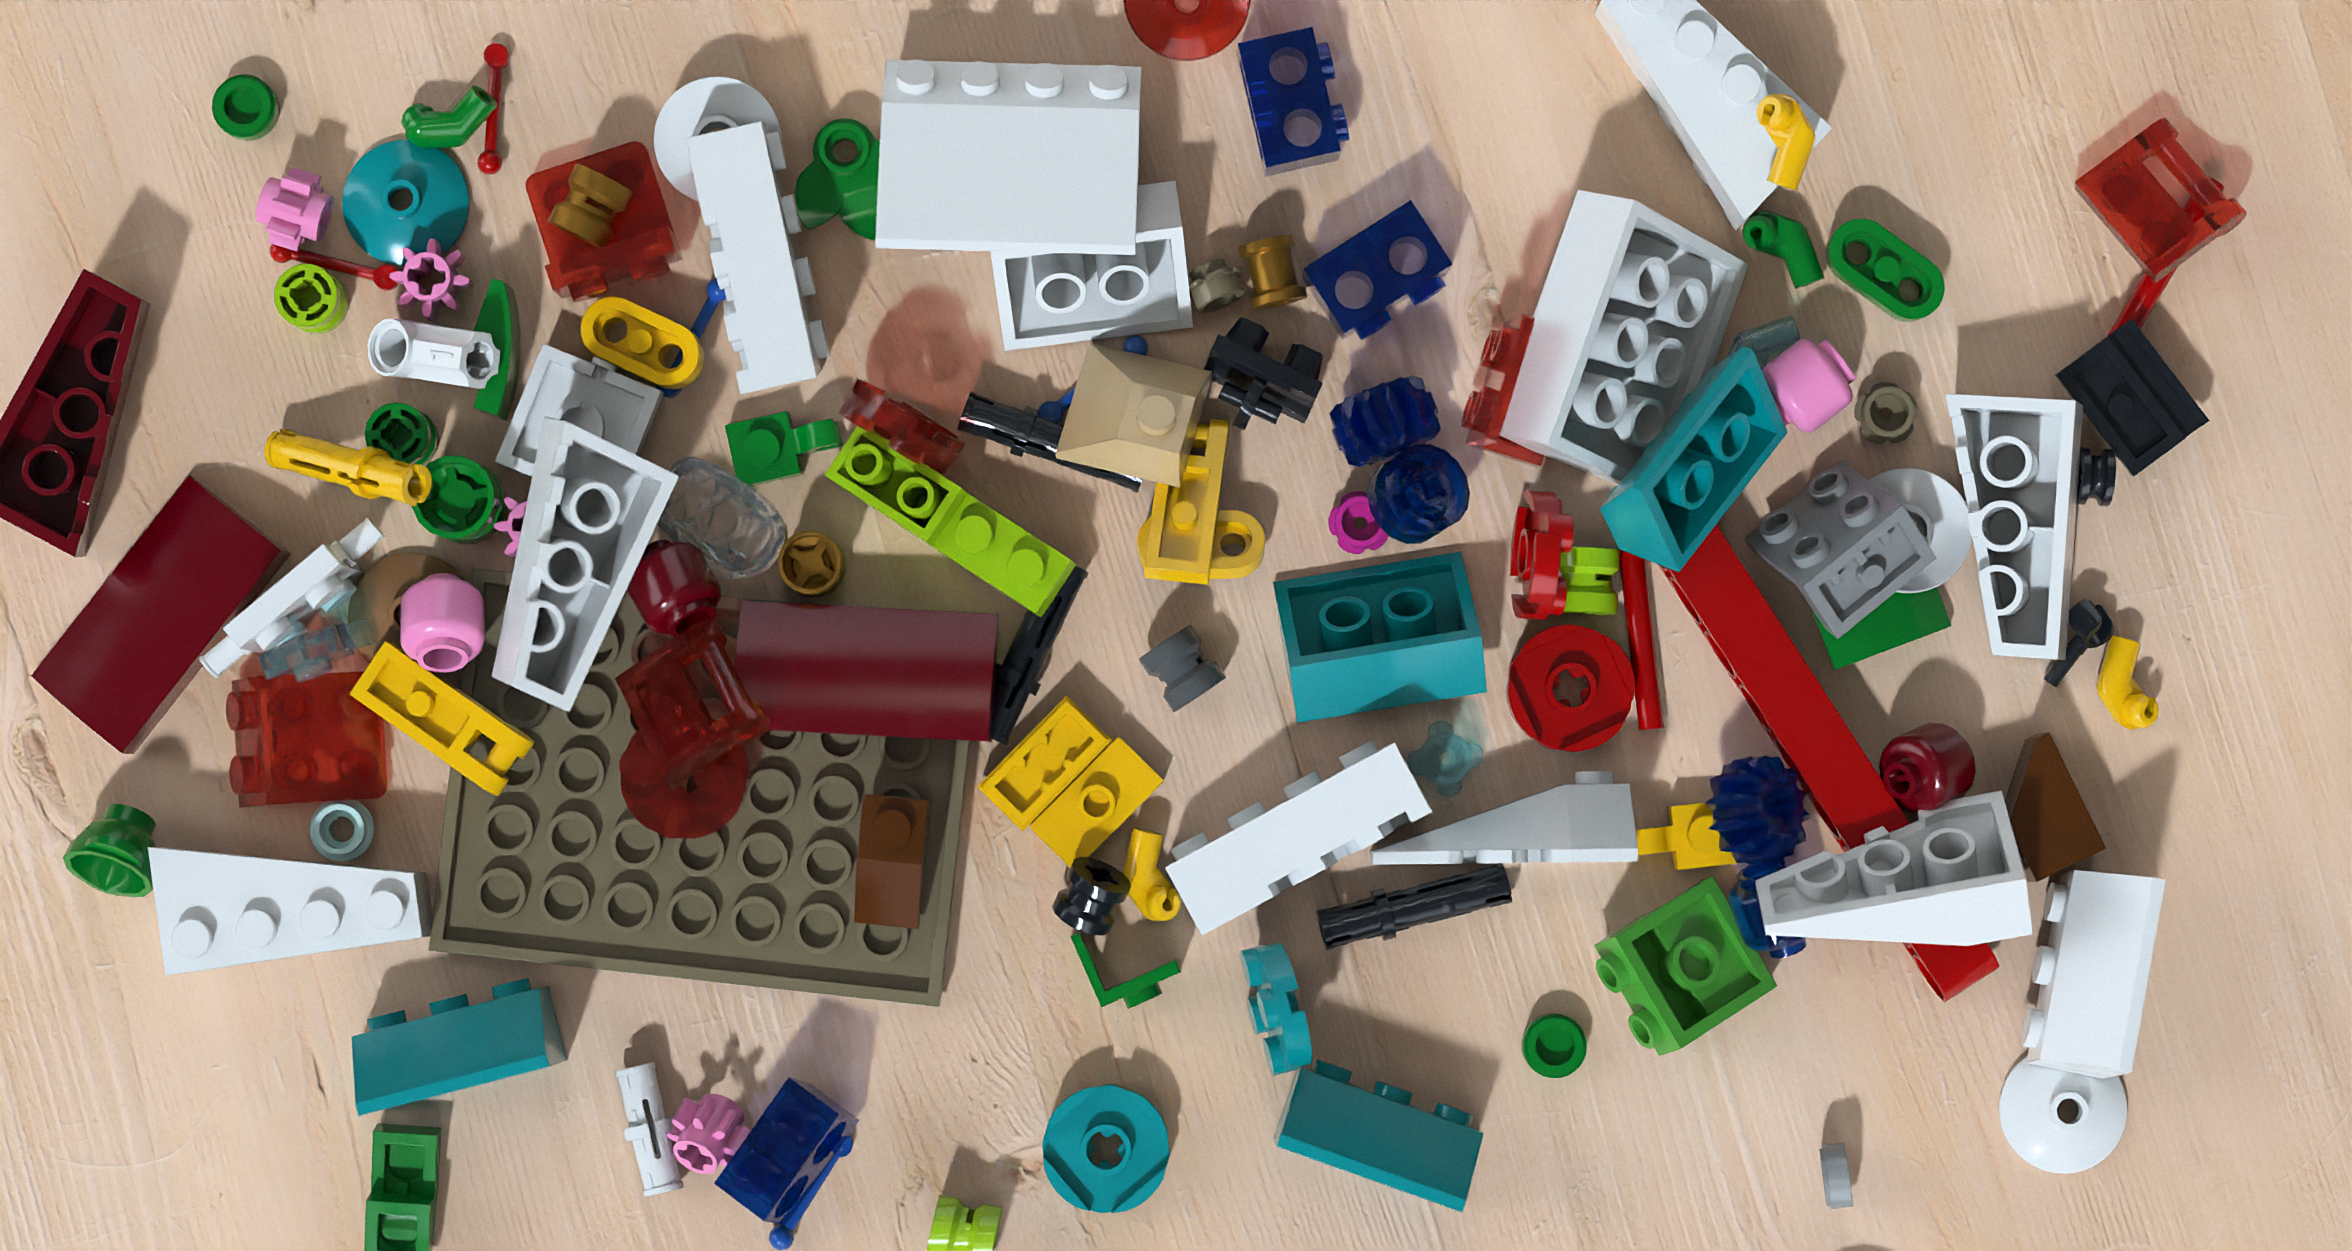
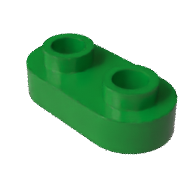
[1825,219,1945,322]

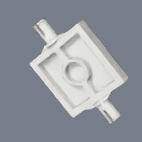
[199,517,385,679]

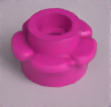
[1328,491,1391,554]

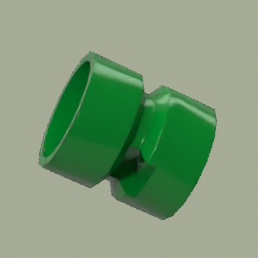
[412,456,508,544]

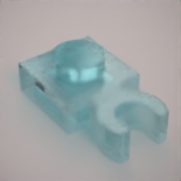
[258,619,376,682]

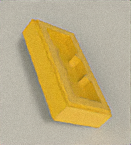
[977,695,1112,832]
[1029,736,1164,867]

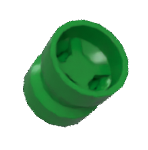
[364,402,439,466]

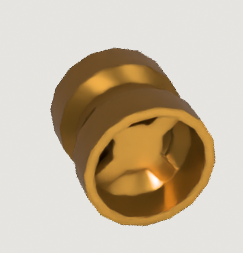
[547,164,633,250]
[778,530,846,597]

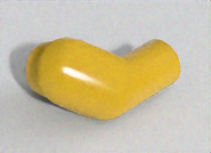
[1756,94,1816,191]
[2096,636,2159,730]
[1122,828,1181,921]

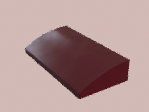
[31,475,291,754]
[730,601,999,743]

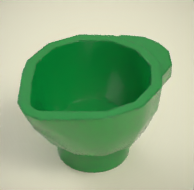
[63,804,156,897]

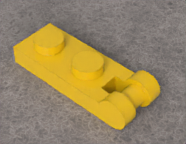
[1144,418,1230,585]
[349,641,535,796]

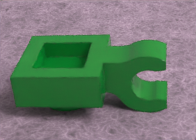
[725,411,843,489]

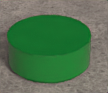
[212,74,280,141]
[1521,1013,1587,1078]

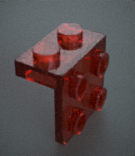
[525,141,683,302]
[1461,314,1544,468]
[226,671,387,808]

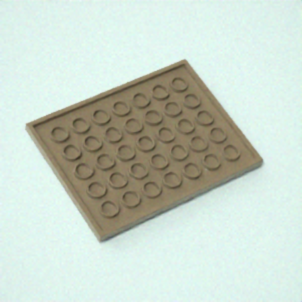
[429,568,970,1007]

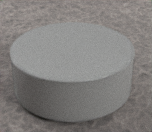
[1819,1143,1853,1209]

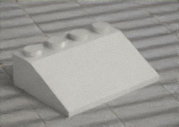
[875,59,1141,255]
[1492,190,1749,485]

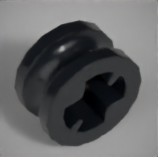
[2077,447,2116,506]

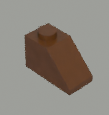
[2004,732,2106,882]
[854,794,932,929]

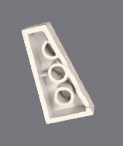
[1594,0,1832,231]
[686,121,830,394]
[1946,394,2083,660]
[492,416,679,712]
[1165,740,1432,935]
[148,847,432,976]

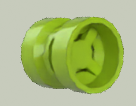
[274,264,349,334]
[1559,547,1620,615]
[927,1194,1002,1251]

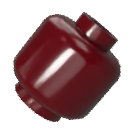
[627,540,721,638]
[1879,722,1976,814]

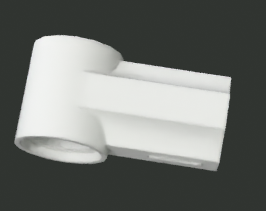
[368,319,501,389]

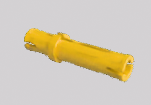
[264,428,432,506]

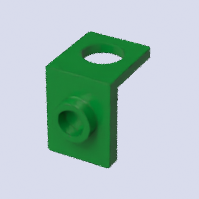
[1070,931,1181,1009]

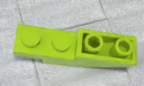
[825,422,1077,618]

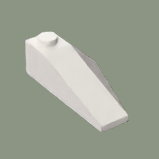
[1370,771,1638,865]
[1755,791,2033,946]

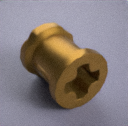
[1238,235,1307,311]

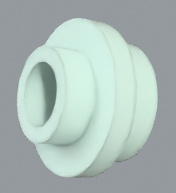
[310,797,375,861]

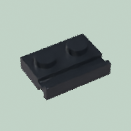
[2055,319,2210,477]

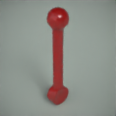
[477,43,510,175]
[270,244,399,291]

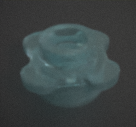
[1407,721,1483,797]

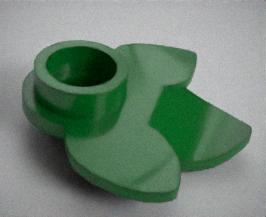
[795,118,880,241]

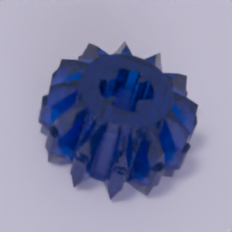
[1329,376,1441,467]
[1705,755,1811,865]

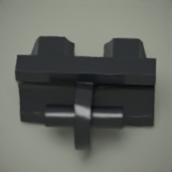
[1204,317,1323,431]

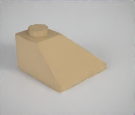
[1056,343,1212,488]

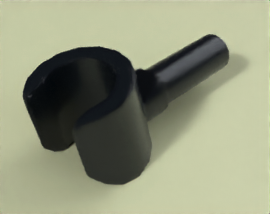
[2044,599,2114,687]

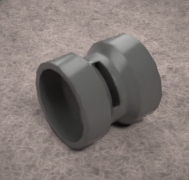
[1138,624,1226,712]

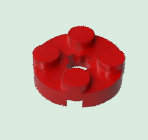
[1510,490,1574,620]
[1506,624,1636,752]

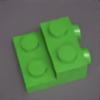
[1594,875,1777,1056]

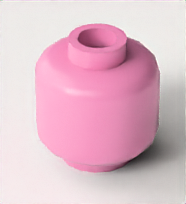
[1762,339,1856,433]
[400,573,485,673]

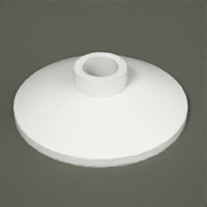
[654,77,782,201]
[1870,468,1972,593]
[1998,1055,2127,1174]

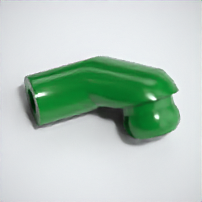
[401,85,497,149]
[1742,211,1825,289]

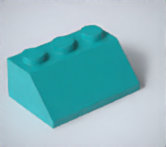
[1600,346,1788,572]
[1273,552,1487,723]
[351,978,567,1116]
[1273,1059,1484,1212]

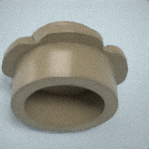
[1189,259,1245,313]
[1854,382,1918,444]

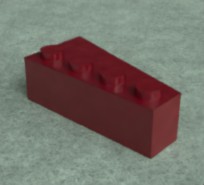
[0,269,151,557]

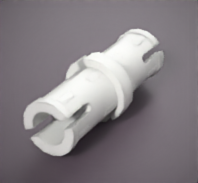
[615,1062,684,1197]

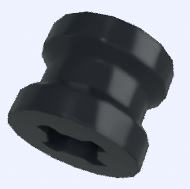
[1052,857,1131,935]

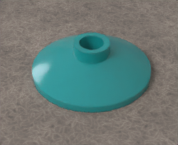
[342,140,470,266]

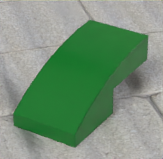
[473,278,520,421]
[1810,587,1951,670]
[364,1123,441,1251]

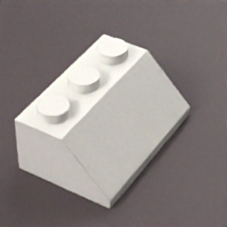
[990,181,1193,351]
[2021,870,2166,1079]

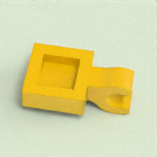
[1635,799,1741,870]

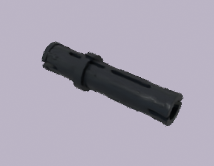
[957,391,1142,493]
[992,566,1089,746]
[1316,863,1512,950]

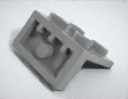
[1745,461,1937,639]

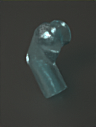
[1726,315,1800,370]

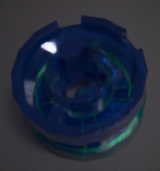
[1367,444,1470,544]

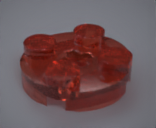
[838,377,966,474]
[619,712,750,839]

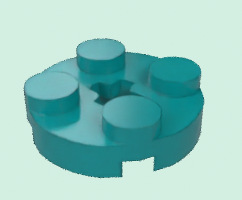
[1240,942,1312,1076]
[1042,1083,1170,1213]

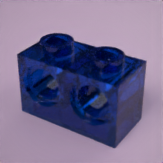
[1237,27,1349,177]
[1301,200,1453,341]
[714,1077,859,1225]

